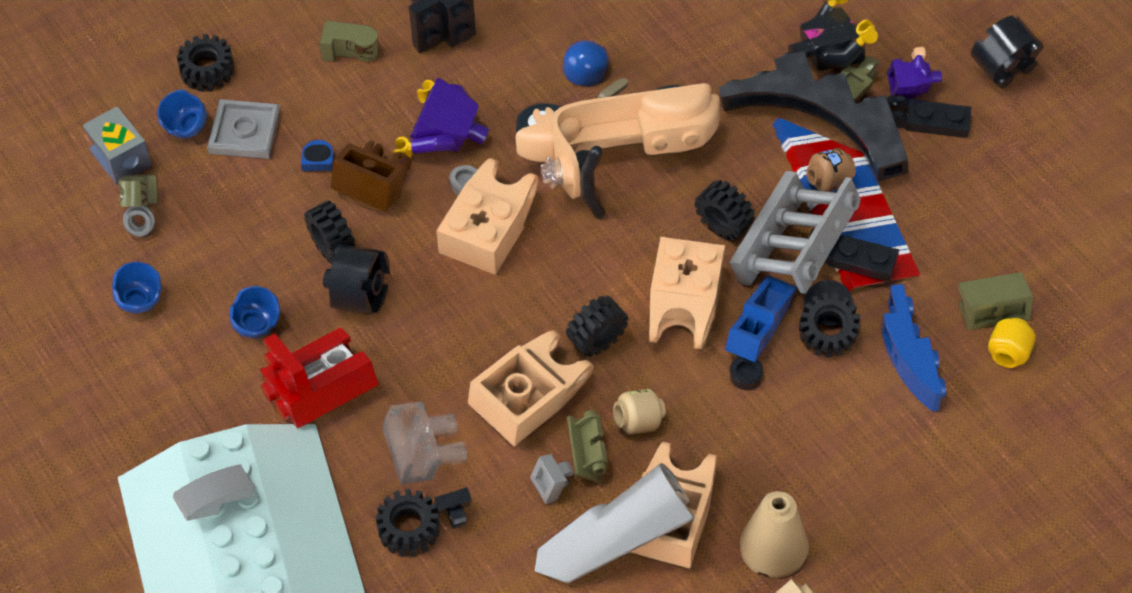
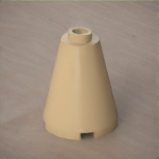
[739,491,809,579]

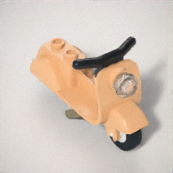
[515,78,720,219]

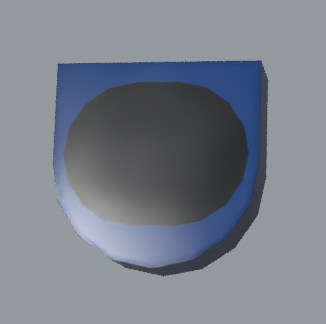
[301,140,334,171]

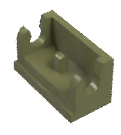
[958,272,1033,330]

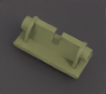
[567,410,609,484]

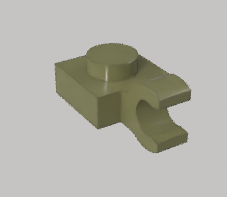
[840,56,879,104]

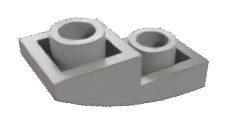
[173,464,255,521]

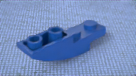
[881,284,946,412]

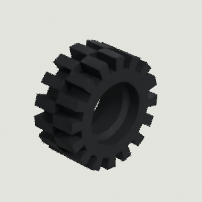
[177,34,234,91]
[694,180,755,241]
[304,200,356,263]
[799,293,860,357]
[566,295,629,357]
[376,489,440,557]

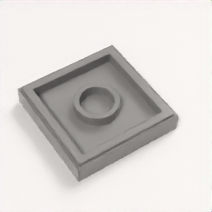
[207,99,281,159]

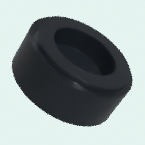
[729,357,763,390]

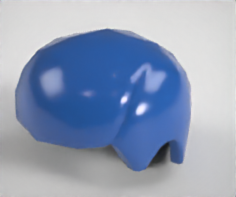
[563,40,610,86]
[156,89,208,139]
[112,261,161,314]
[229,285,280,339]

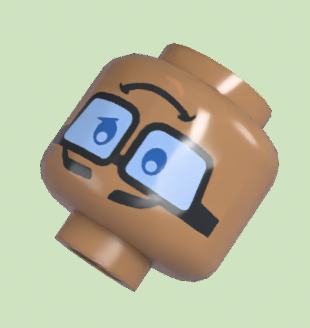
[806,148,856,192]

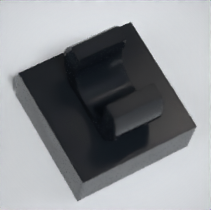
[433,487,472,528]

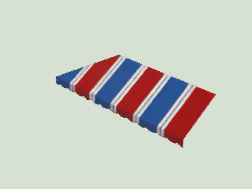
[772,118,921,292]

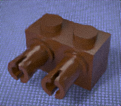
[330,141,412,212]

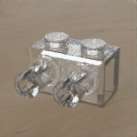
[382,401,467,484]

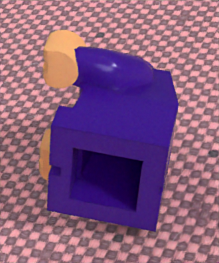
[887,47,942,99]

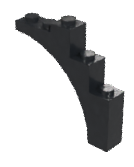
[718,50,909,182]

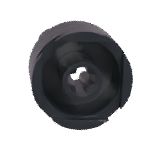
[971,15,1044,89]
[323,244,390,314]

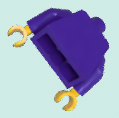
[393,77,489,159]

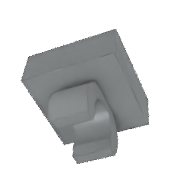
[530,454,574,504]

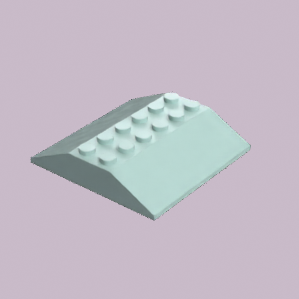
[118,424,365,593]

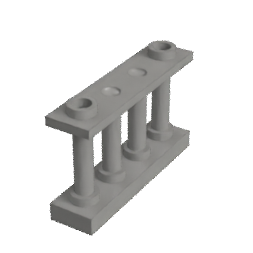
[729,171,861,294]

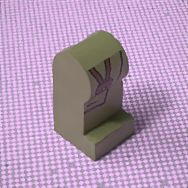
[319,20,379,62]
[118,175,159,207]

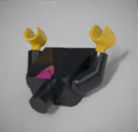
[788,0,878,71]

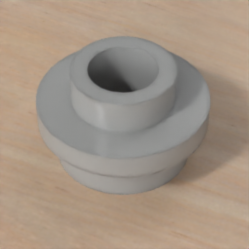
[123,206,155,236]

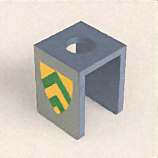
[83,107,151,185]

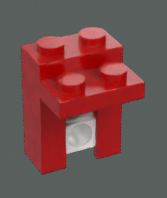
[260,327,379,429]

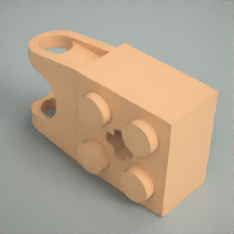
[436,158,538,275]
[649,237,725,349]
[468,330,594,446]
[631,441,717,569]

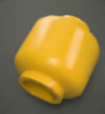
[988,318,1036,368]

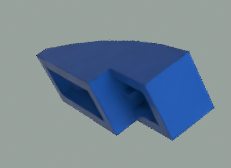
[725,276,797,362]

